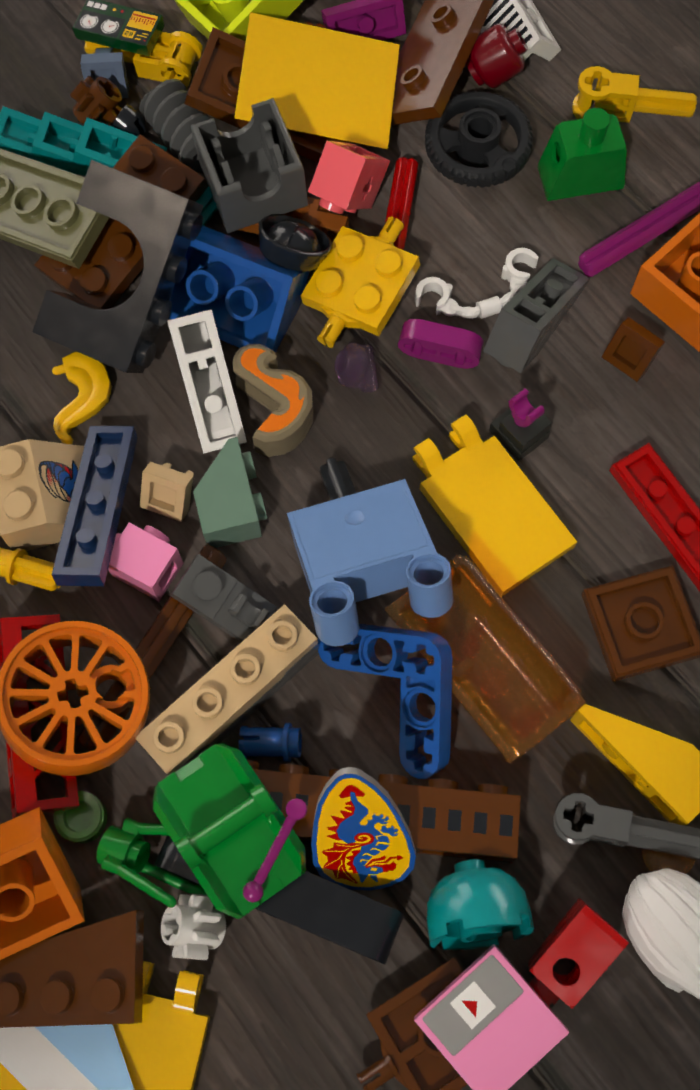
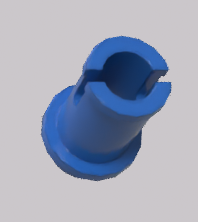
[239,723,302,762]

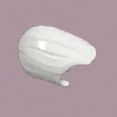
[622,868,700,1000]

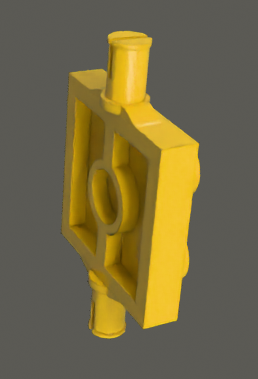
[300,216,420,348]

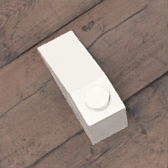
[167,309,247,454]

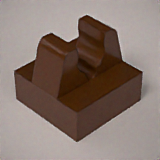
[601,317,665,382]

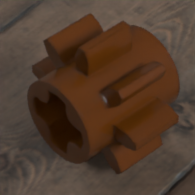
[70,76,122,126]

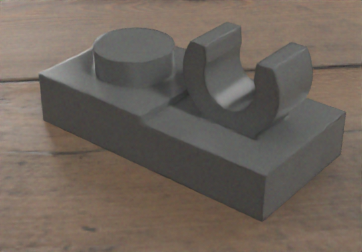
[170,554,277,642]

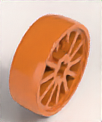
[0,621,150,776]

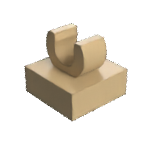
[140,461,194,522]

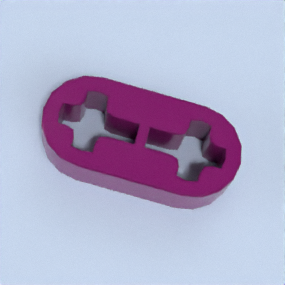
[398,319,484,369]

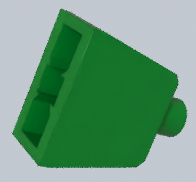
[537,108,627,201]

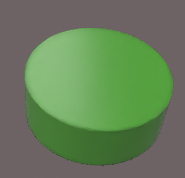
[54,791,107,844]

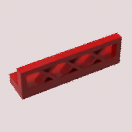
[0,614,79,819]

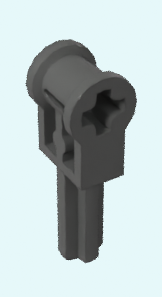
[553,793,700,860]

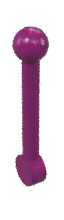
[243,798,307,903]

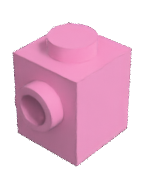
[108,522,184,602]

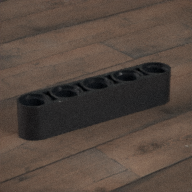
[154,836,405,965]

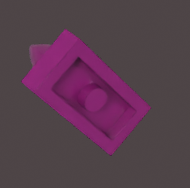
[321,0,406,41]

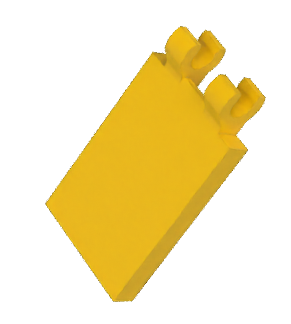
[412,414,577,598]
[113,961,210,1090]

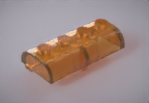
[385,553,586,764]

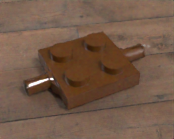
[356,957,468,1090]

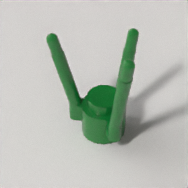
[96,818,207,908]

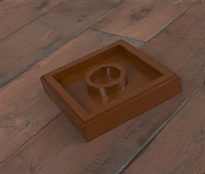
[581,565,700,682]

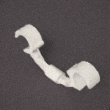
[415,247,539,319]

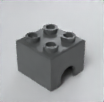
[190,98,308,233]

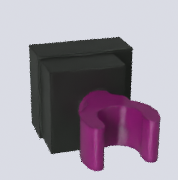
[489,388,552,462]

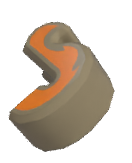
[233,344,313,457]

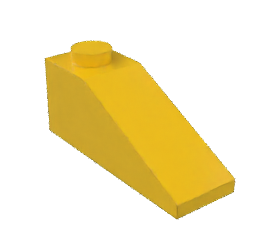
[570,704,700,825]

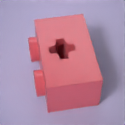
[308,141,390,214]

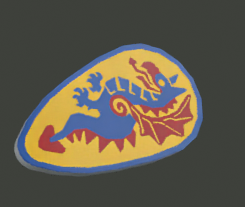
[311,767,416,890]

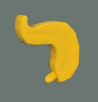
[52,351,112,444]

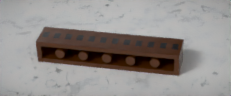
[247,760,521,863]

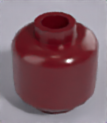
[466,23,528,88]

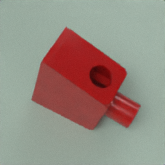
[528,898,629,1009]

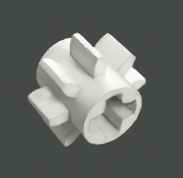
[161,894,226,960]

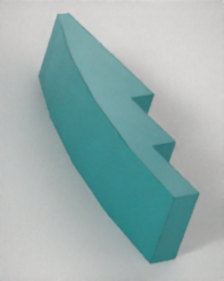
[0,106,167,176]

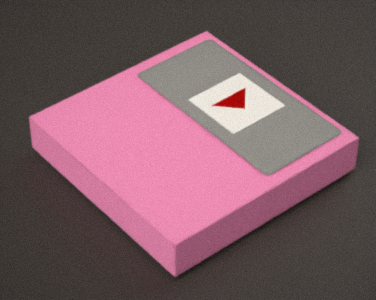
[414,944,569,1090]

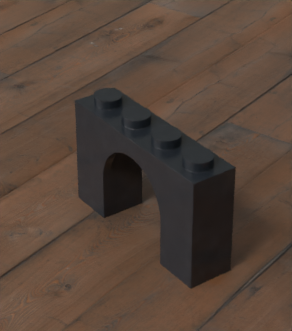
[32,160,204,373]

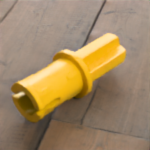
[0,547,61,591]

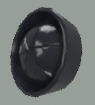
[259,215,332,272]

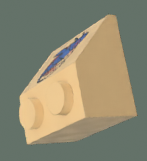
[0,439,84,551]

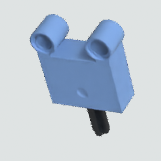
[287,457,454,646]

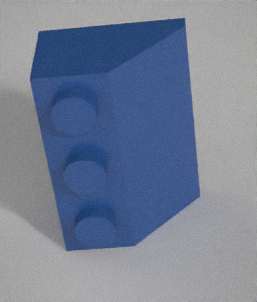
[168,225,310,353]

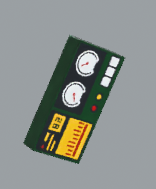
[72,0,165,56]

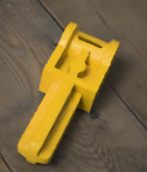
[84,31,203,88]
[572,66,697,123]

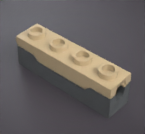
[136,604,319,775]

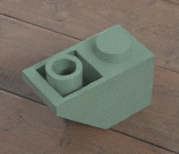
[193,437,267,548]

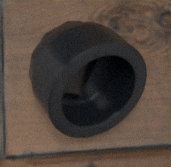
[112,104,146,136]

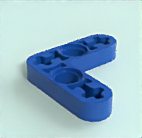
[318,624,453,779]

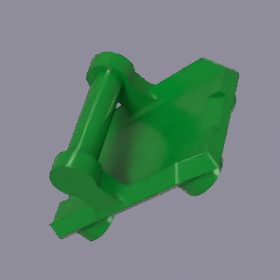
[153,743,306,919]

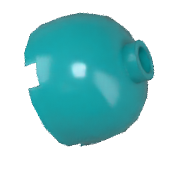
[427,859,534,950]

